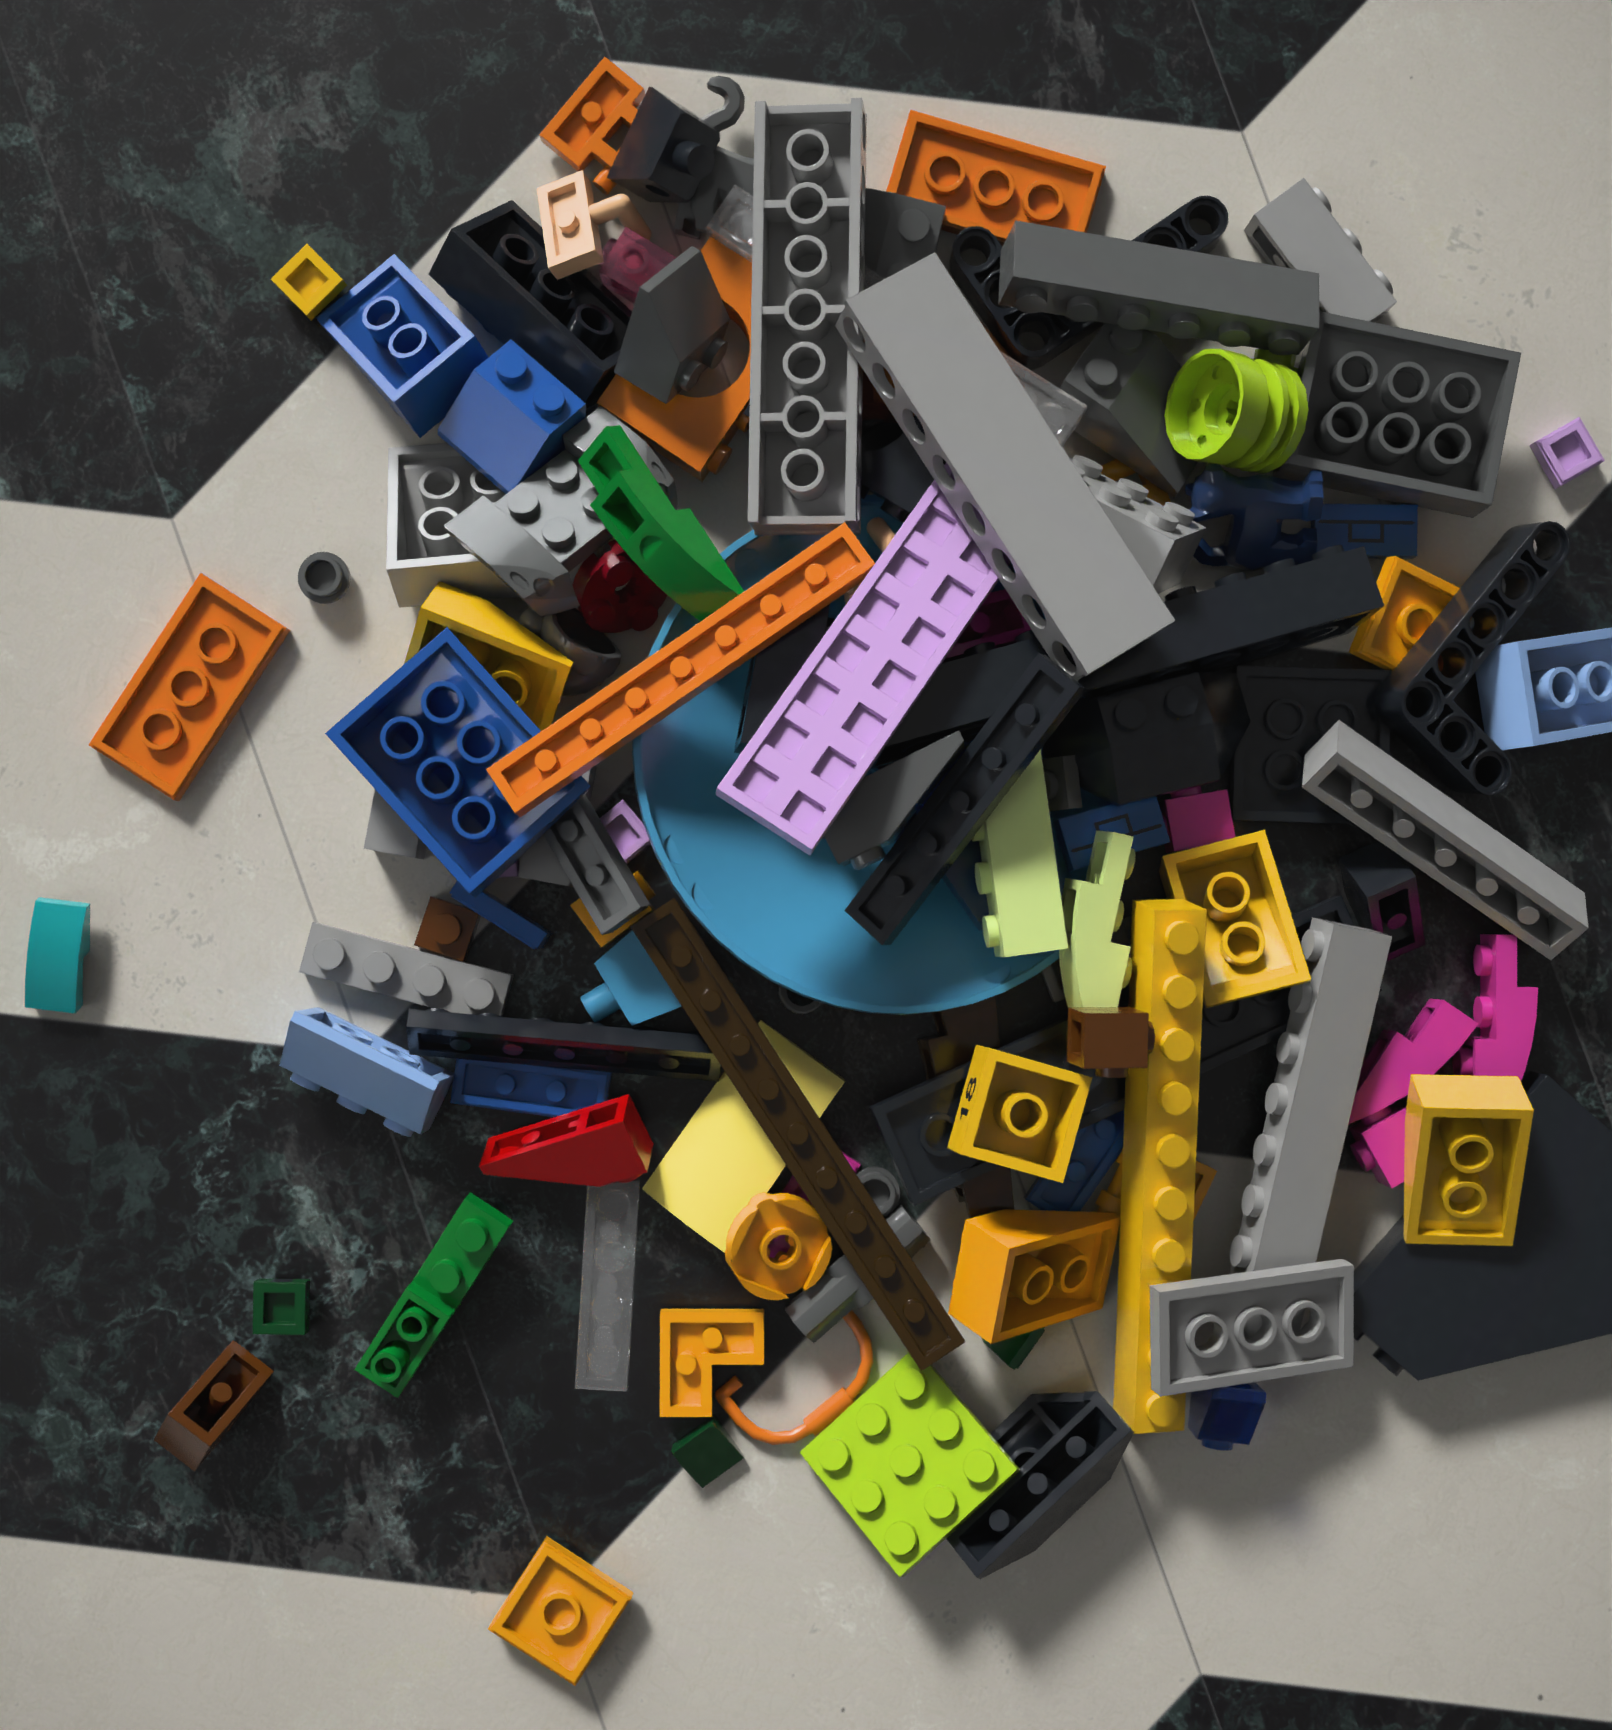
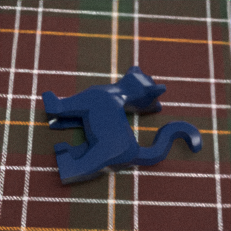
[1185,463,1324,572]

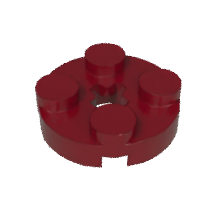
[572,540,668,633]

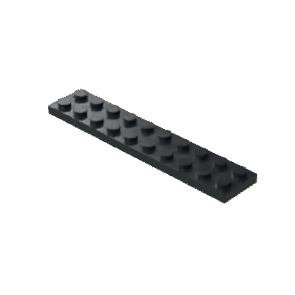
[869,896,1382,1206]

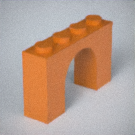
[597,232,752,482]

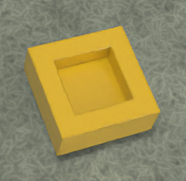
[271,244,347,321]

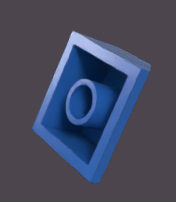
[438,339,586,494]

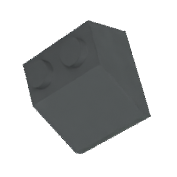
[614,246,730,404]

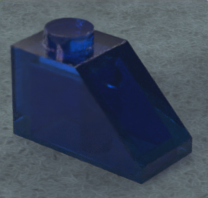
[1188,1382,1266,1451]

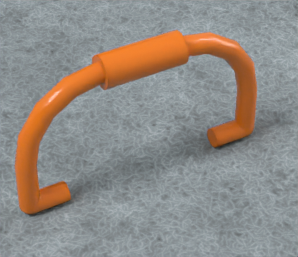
[714,1310,874,1445]

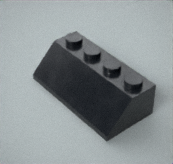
[428,200,632,409]

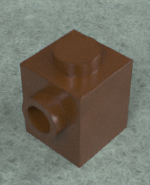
[1067,1007,1155,1078]

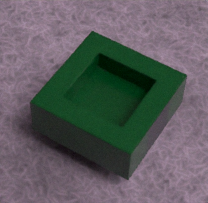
[253,1279,310,1335]

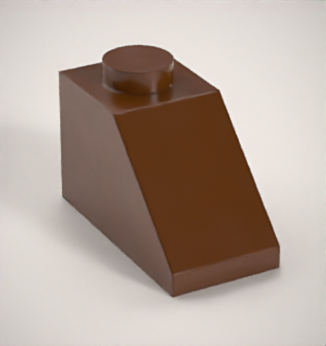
[154,1340,274,1471]

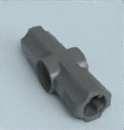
[785,1205,931,1343]

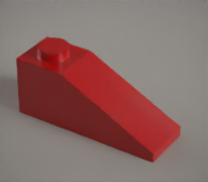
[479,1094,653,1187]

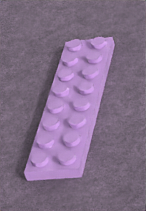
[716,462,1011,856]

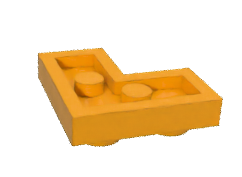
[660,1309,765,1417]

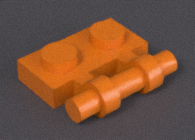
[539,57,645,195]

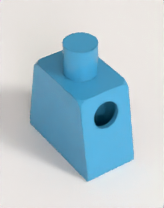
[580,930,682,1026]

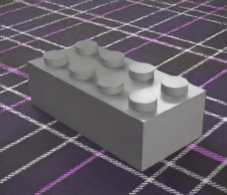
[1069,455,1206,594]

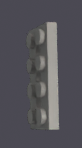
[1150,1259,1354,1397]

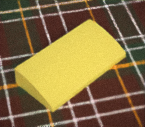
[642,1020,845,1253]

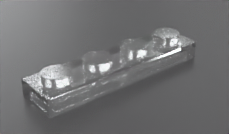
[575,1180,641,1392]

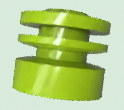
[1165,349,1309,473]

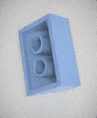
[279,1007,454,1137]

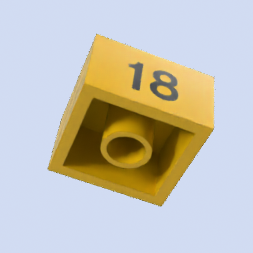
[947,1045,1092,1183]

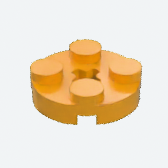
[725,1192,832,1300]

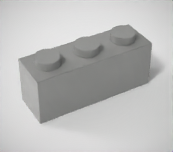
[1244,178,1397,322]

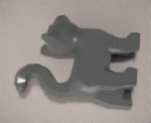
[674,76,754,252]

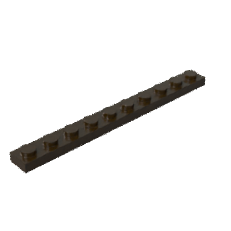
[630,898,966,1371]

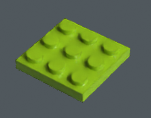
[800,1352,1020,1577]

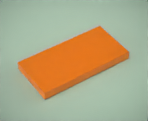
[886,110,1106,247]
[89,573,290,801]

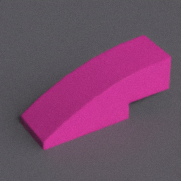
[1349,998,1479,1124]

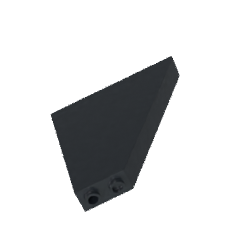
[1354,1071,1612,1381]

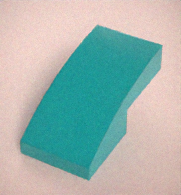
[25,897,90,1014]

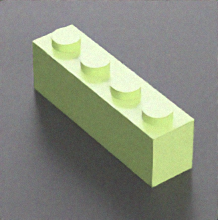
[966,745,1068,957]

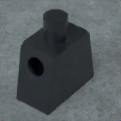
[607,86,720,203]

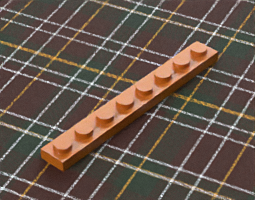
[486,522,875,817]

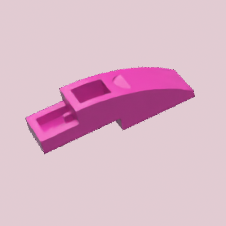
[1453,934,1538,1081]

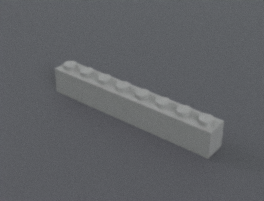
[1230,917,1392,1338]

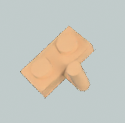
[537,170,651,280]

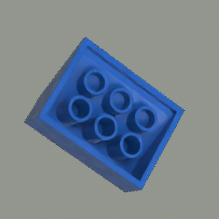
[325,627,591,898]

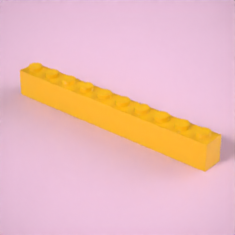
[1113,899,1207,1434]

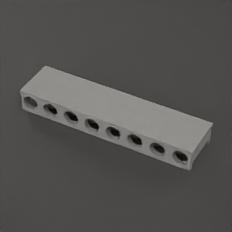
[748,98,867,535]
[835,252,1175,681]

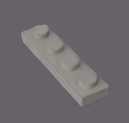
[299,922,514,1017]

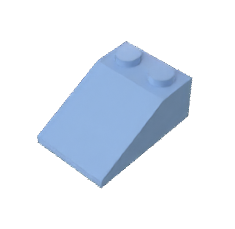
[1475,627,1612,750]

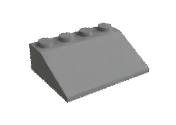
[386,443,603,608]

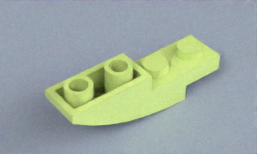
[1059,831,1135,1007]

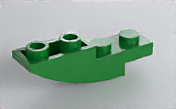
[578,425,744,621]
[354,1192,514,1398]

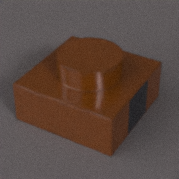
[414,896,481,962]

